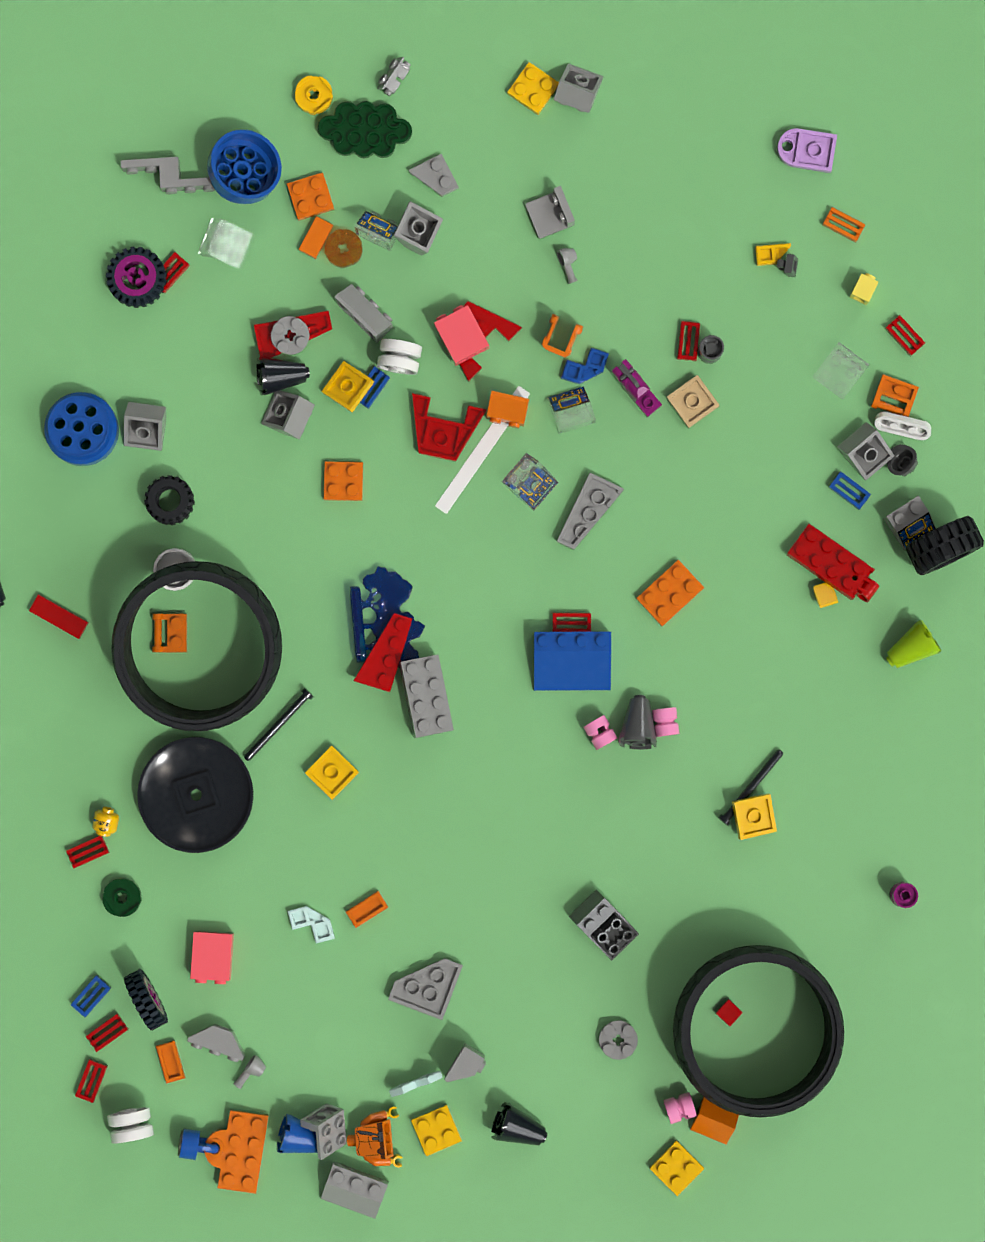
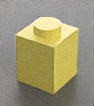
[850,273,878,305]

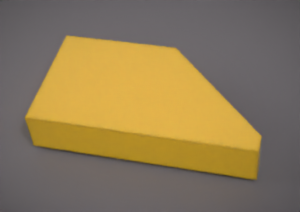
[755,243,791,266]

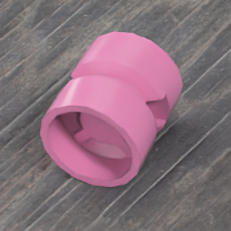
[652,707,680,737]
[583,715,618,750]
[663,1092,697,1124]

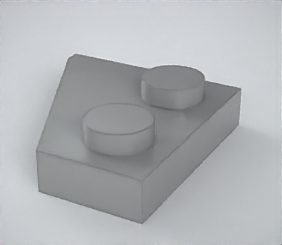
[409,154,459,197]

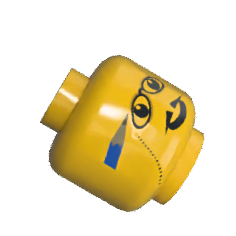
[92,807,119,837]

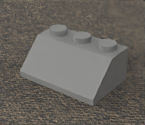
[335,284,393,343]
[321,1161,389,1219]

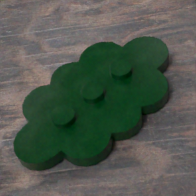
[318,101,412,159]

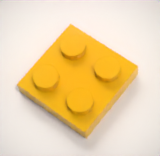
[507,62,559,115]
[321,361,374,413]
[305,746,359,800]
[732,793,777,840]
[411,1105,462,1156]
[649,1140,705,1196]

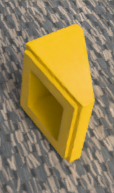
[813,582,838,608]

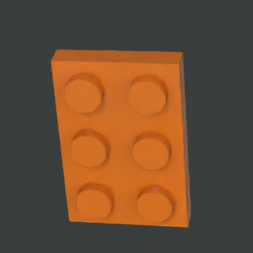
[636,560,704,626]

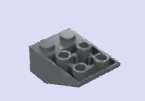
[569,890,639,961]

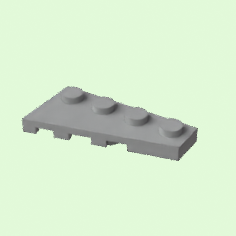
[557,473,624,550]

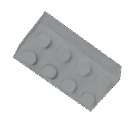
[399,655,454,738]

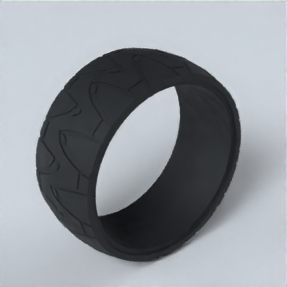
[111,561,282,731]
[673,945,844,1118]

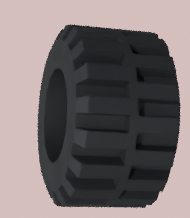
[144,475,195,525]

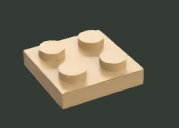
[666,375,720,429]

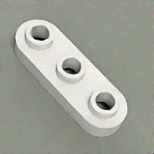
[875,412,932,440]

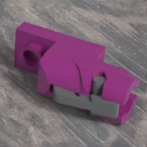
[611,359,662,418]

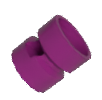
[889,882,918,908]

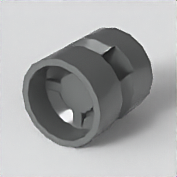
[698,335,724,364]

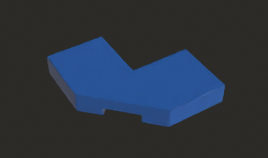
[561,348,609,384]

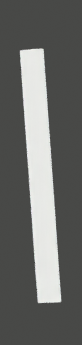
[435,386,530,514]

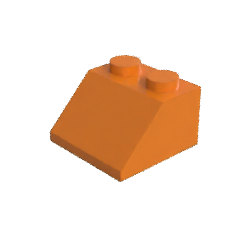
[487,391,529,428]

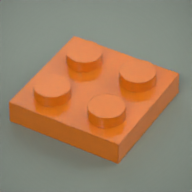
[287,172,334,221]
[324,462,363,501]

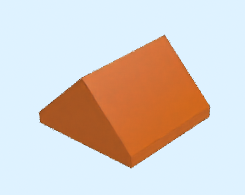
[690,1096,739,1144]

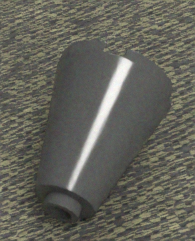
[618,695,657,750]

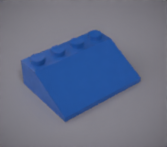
[534,632,611,691]

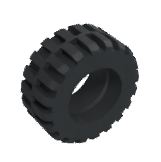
[906,516,984,575]

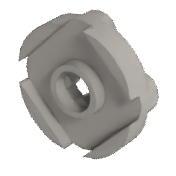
[271,316,310,355]
[599,1020,638,1060]

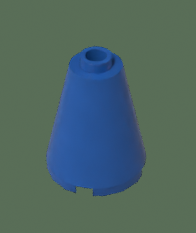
[276,1114,318,1153]

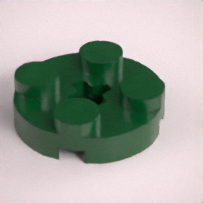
[103,878,142,917]

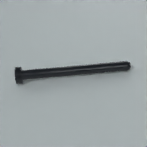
[244,688,314,761]
[718,749,783,826]

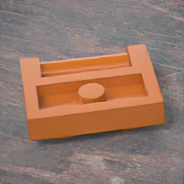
[871,374,919,417]
[152,614,187,653]

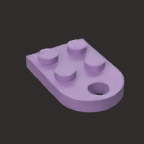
[777,128,837,173]

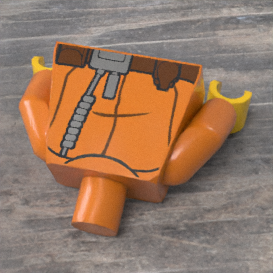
[347,1107,403,1168]

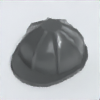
[887,444,918,476]

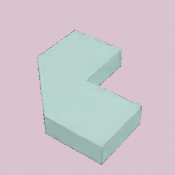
[288,906,335,944]
[389,1071,443,1097]

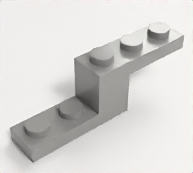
[121,157,215,195]

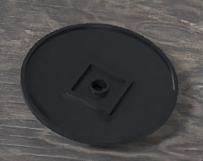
[137,737,254,853]

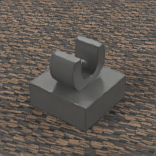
[777,254,798,277]

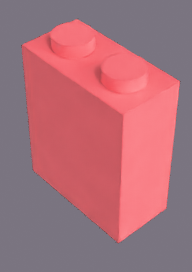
[434,305,489,366]
[190,931,234,984]

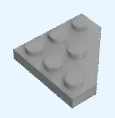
[388,958,463,1020]

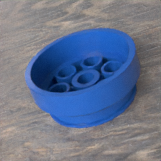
[207,130,282,204]
[44,392,119,466]

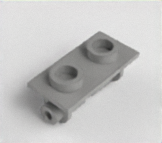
[377,57,411,96]

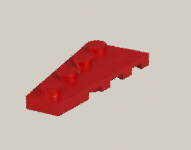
[254,311,332,358]
[353,613,412,692]

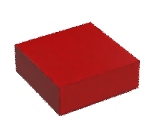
[715,999,743,1027]

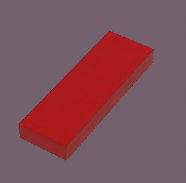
[29,594,89,639]

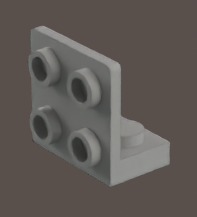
[526,186,575,239]
[301,1104,346,1160]

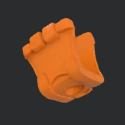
[542,314,584,358]

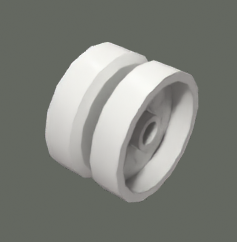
[377,339,422,375]
[153,548,195,591]
[107,1107,154,1144]

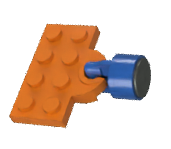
[177,1110,269,1194]

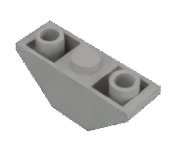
[187,1024,245,1062]

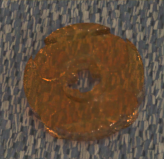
[325,229,363,268]

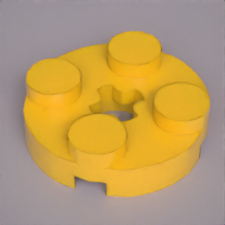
[295,76,333,115]

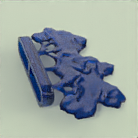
[350,566,425,669]

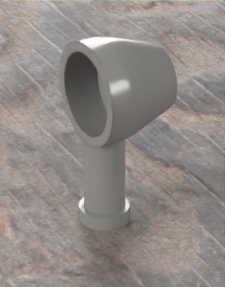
[557,248,578,284]
[233,1055,266,1089]

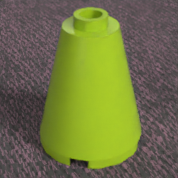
[886,620,942,668]

